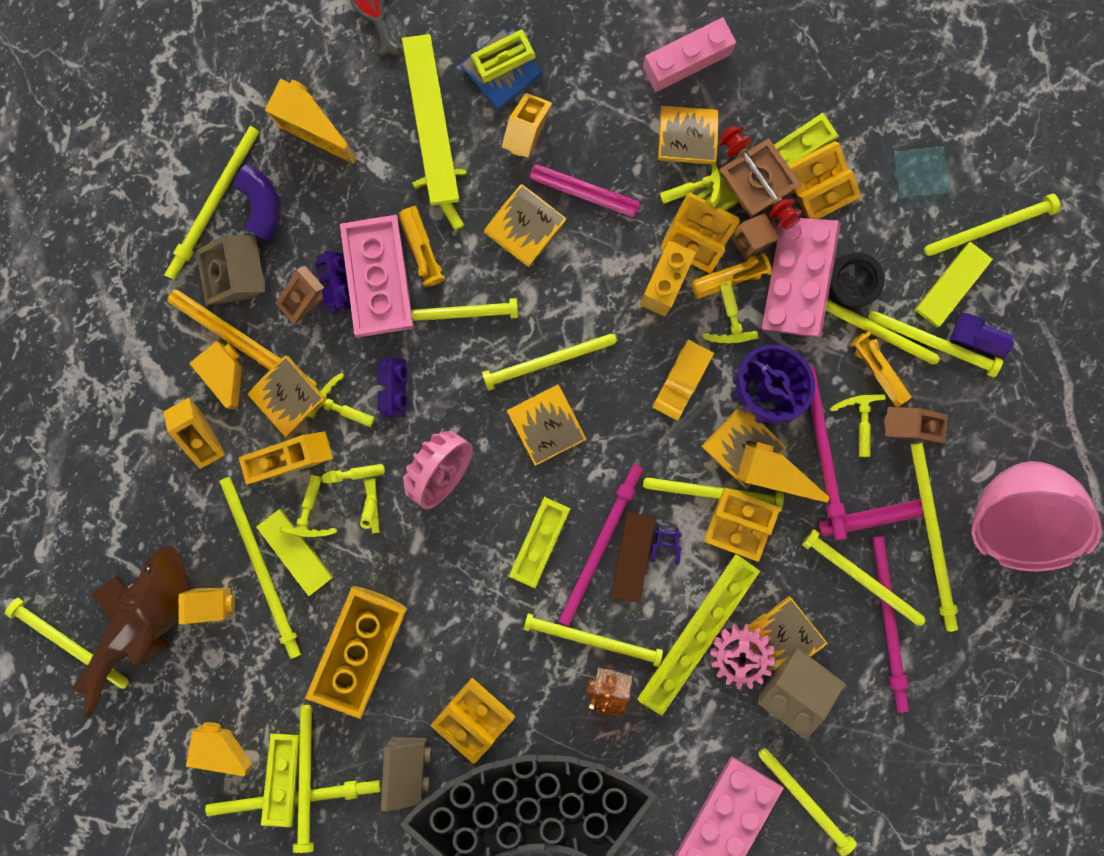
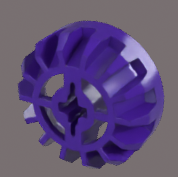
[733,345,815,426]

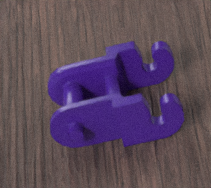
[650,525,682,565]

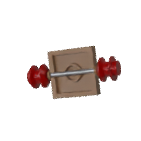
[719,126,802,230]

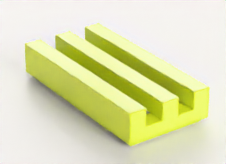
[471,29,536,83]

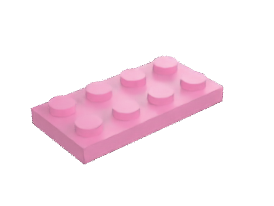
[340,215,414,338]
[762,218,841,338]
[675,756,784,856]

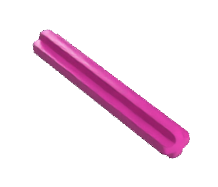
[530,164,640,217]
[818,499,924,537]

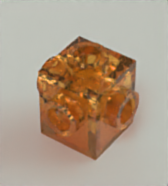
[586,668,632,717]

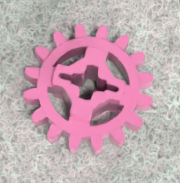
[710,624,775,689]

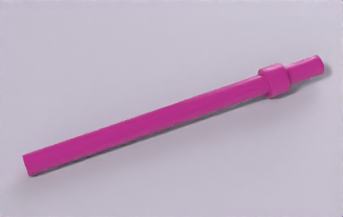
[810,367,847,540]
[559,464,644,626]
[872,536,909,713]

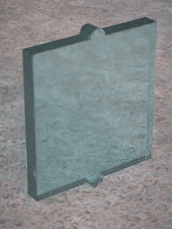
[892,146,950,199]

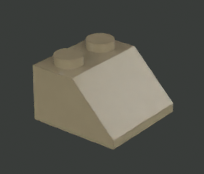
[196,235,266,306]
[758,647,844,740]
[381,737,431,811]

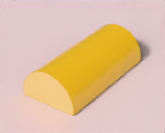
[305,586,407,719]

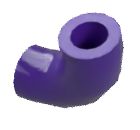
[234,163,280,242]

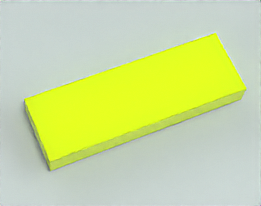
[914,242,993,328]
[509,497,571,588]
[256,509,334,596]
[261,734,300,827]

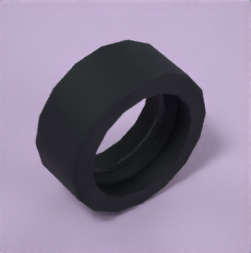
[829,252,885,309]

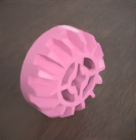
[403,431,473,509]

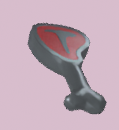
[350,0,401,58]

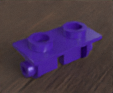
[315,251,351,313]
[377,357,408,417]

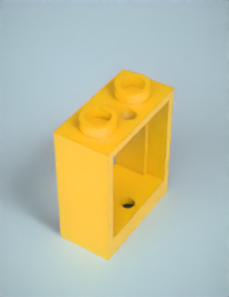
[639,240,696,317]

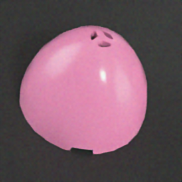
[972,461,1102,572]

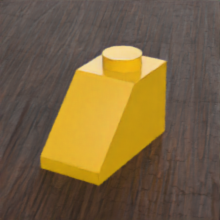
[501,93,552,158]
[189,341,242,410]
[164,398,225,469]
[179,588,235,624]
[186,722,253,776]

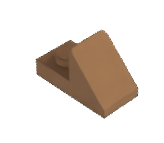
[275,266,324,324]

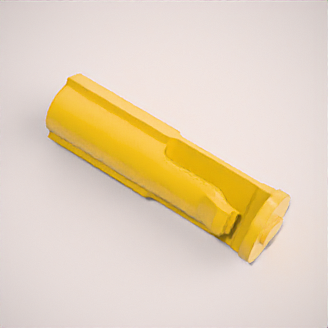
[398,206,445,288]
[690,252,772,299]
[849,331,912,407]

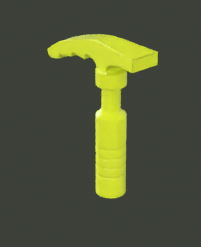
[660,163,722,208]
[413,169,466,231]
[702,281,759,343]
[308,373,375,428]
[829,395,885,457]
[322,464,385,483]
[279,475,337,537]
[360,478,380,534]

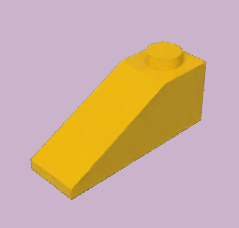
[238,431,333,485]
[737,442,829,503]

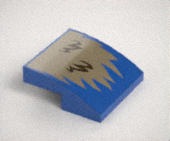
[460,28,543,111]

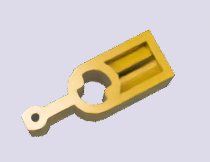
[652,339,714,421]

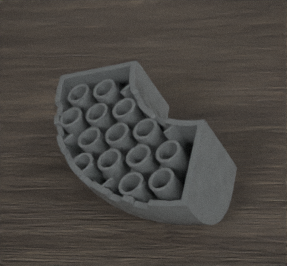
[399,755,658,856]

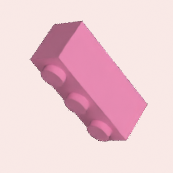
[643,17,736,93]

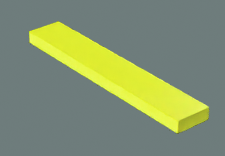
[402,34,459,206]
[679,113,839,211]
[637,554,760,716]

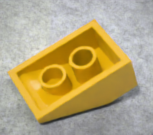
[265,78,357,164]

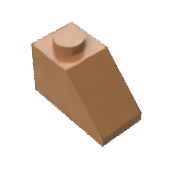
[731,213,779,261]
[884,407,948,443]

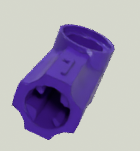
[949,313,1014,359]

